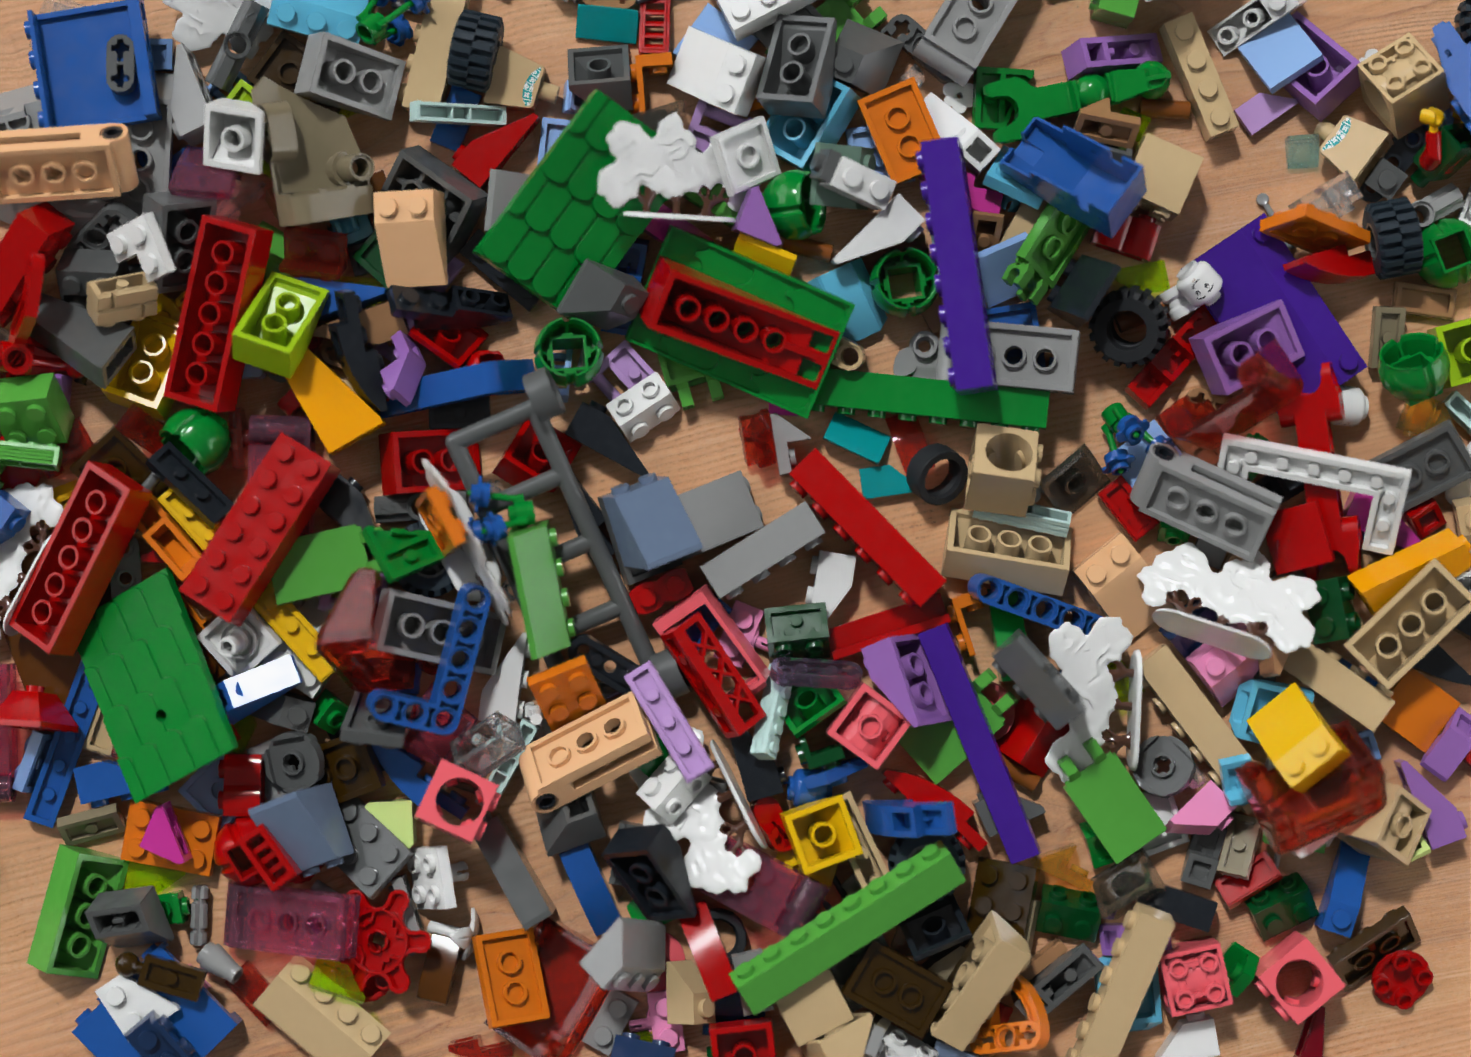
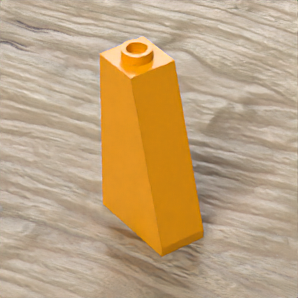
[285,348,387,455]
[1347,528,1471,616]

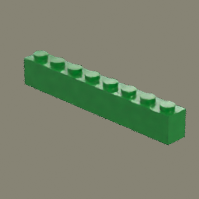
[811,368,1050,432]

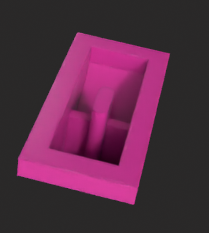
[139,801,193,864]

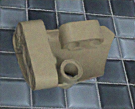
[251,76,375,227]

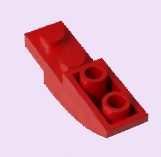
[881,768,988,852]

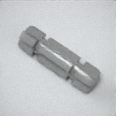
[190,885,209,946]

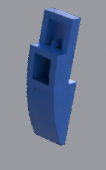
[371,744,470,820]
[862,799,957,838]

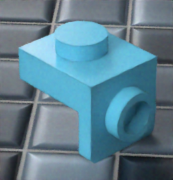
[1218,753,1260,806]

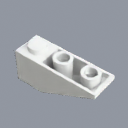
[1207,0,1307,56]
[924,92,1001,177]
[805,550,857,619]
[478,632,531,725]

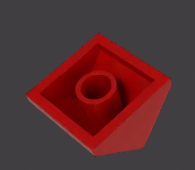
[408,326,489,369]
[996,697,1070,778]

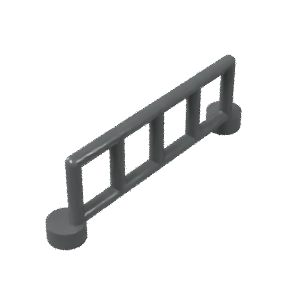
[445,366,691,699]

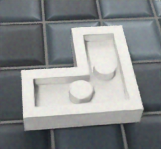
[106,212,176,283]

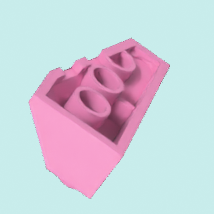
[1185,622,1259,707]

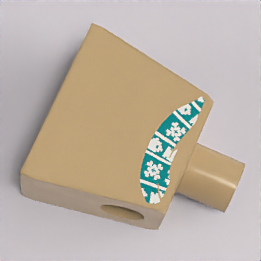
[483,46,560,113]
[1314,115,1394,190]

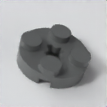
[263,730,325,793]
[1133,736,1196,799]

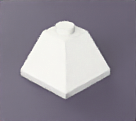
[203,97,265,175]

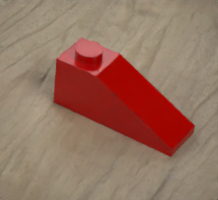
[452,113,541,191]

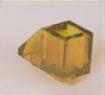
[1396,398,1456,439]

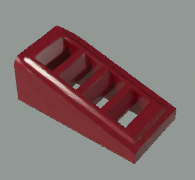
[1293,1006,1326,1057]

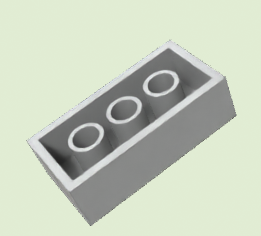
[700,501,825,600]
[368,588,508,676]

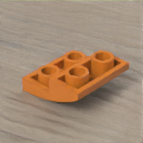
[1381,668,1461,753]

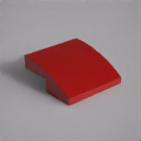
[1266,500,1335,575]

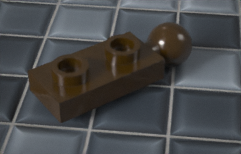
[115,952,207,1002]

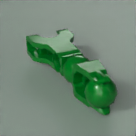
[982,61,1171,145]

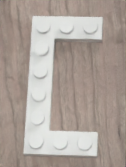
[1217,433,1412,556]

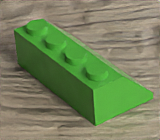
[507,520,576,660]
[27,844,130,979]

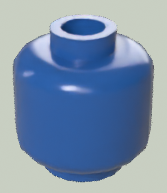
[787,769,833,807]

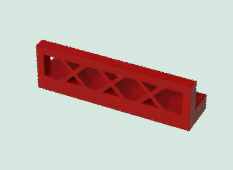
[829,592,951,660]
[660,612,766,739]

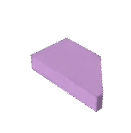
[1234,93,1298,137]

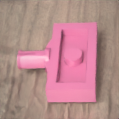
[713,600,768,668]
[628,990,686,1052]

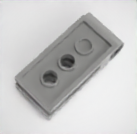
[912,0,1017,87]
[935,322,1081,395]
[1130,442,1283,563]

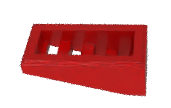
[638,0,671,55]
[237,823,302,892]

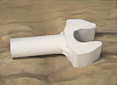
[523,702,545,725]

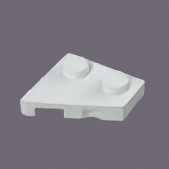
[95,975,181,1035]

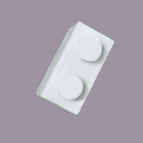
[819,156,897,210]

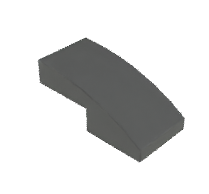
[1180,827,1228,890]

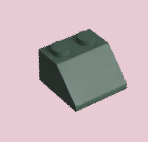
[809,142,876,210]

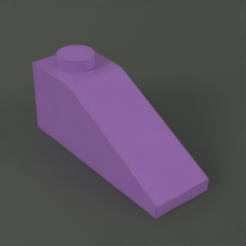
[1061,33,1163,81]
[1394,759,1468,850]

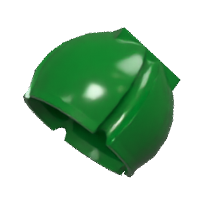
[761,169,827,240]
[1418,218,1471,288]
[869,247,938,318]
[534,317,604,388]
[1377,333,1450,407]
[159,406,233,476]

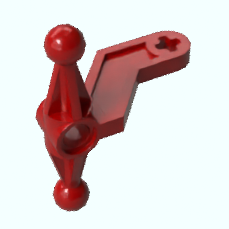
[0,252,84,379]

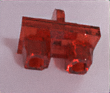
[738,408,776,468]

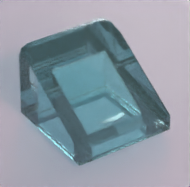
[1285,134,1319,169]

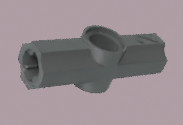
[204,0,269,93]
[374,491,469,523]

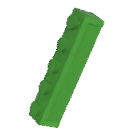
[0,439,63,472]

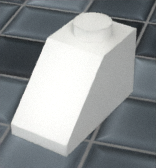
[1154,1011,1220,1057]

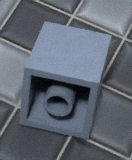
[602,473,703,570]
[248,783,355,878]

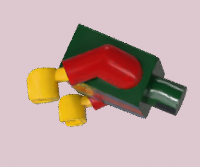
[1411,106,1471,188]

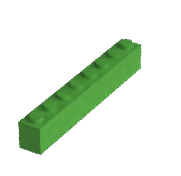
[729,840,966,1016]

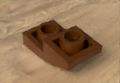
[417,934,462,1006]

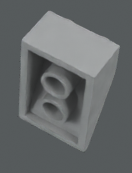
[294,31,406,121]

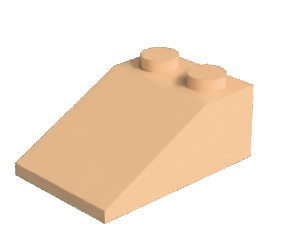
[373,189,448,289]
[1070,533,1174,639]

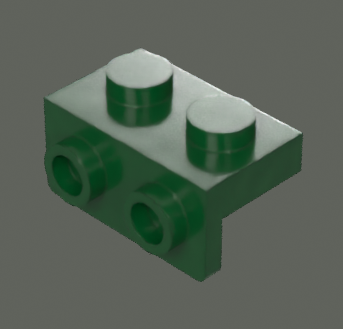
[1308,576,1361,645]
[795,735,845,771]
[1244,872,1319,941]
[1035,884,1103,943]

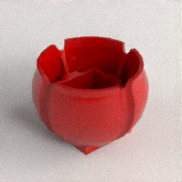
[213,816,279,886]

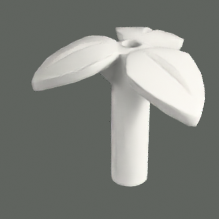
[427,908,480,961]

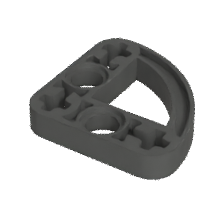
[66,201,143,274]

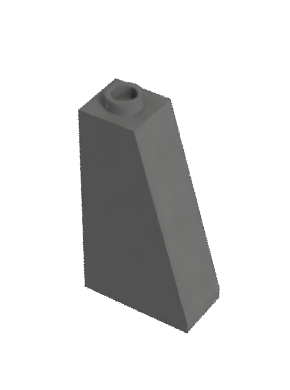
[30,293,137,389]
[476,812,556,930]

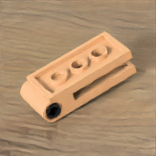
[0,123,139,204]
[518,691,663,813]

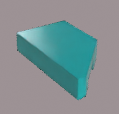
[859,465,913,499]

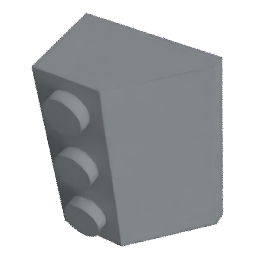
[580,917,666,992]

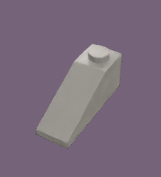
[170,43,213,147]

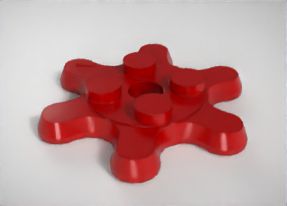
[323,889,432,994]

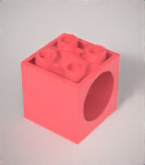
[825,681,911,770]
[414,759,501,845]
[1251,930,1346,1025]
[1158,935,1233,1017]

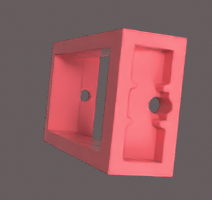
[652,583,771,705]

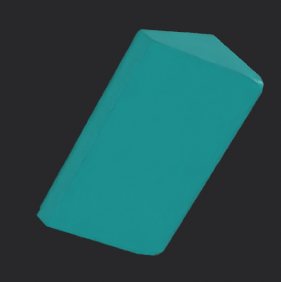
[576,4,640,45]
[823,411,891,465]

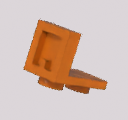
[630,52,673,120]
[946,587,988,657]

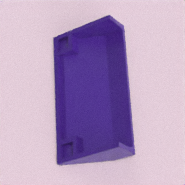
[1181,213,1367,414]

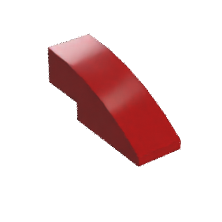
[1282,245,1375,284]
[679,900,738,1002]

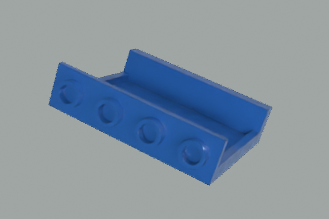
[24,0,162,128]
[72,942,242,1057]

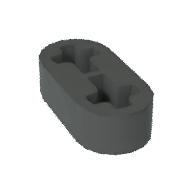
[106,34,137,96]

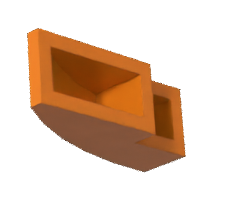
[137,495,202,582]

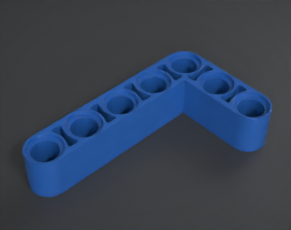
[375,359,535,418]
[967,573,1103,673]
[366,582,491,735]

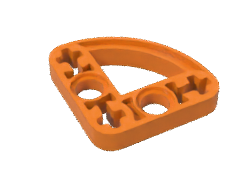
[969,974,1050,1056]

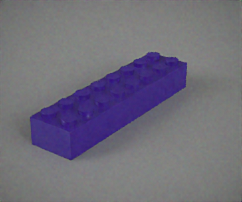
[916,136,998,396]

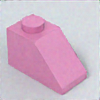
[1165,780,1237,835]

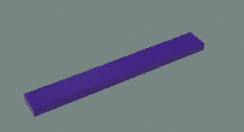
[918,622,1041,865]

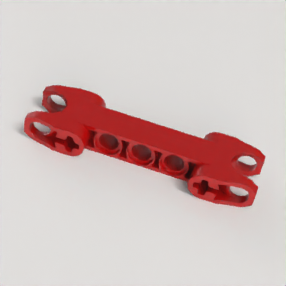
[1276,361,1363,580]

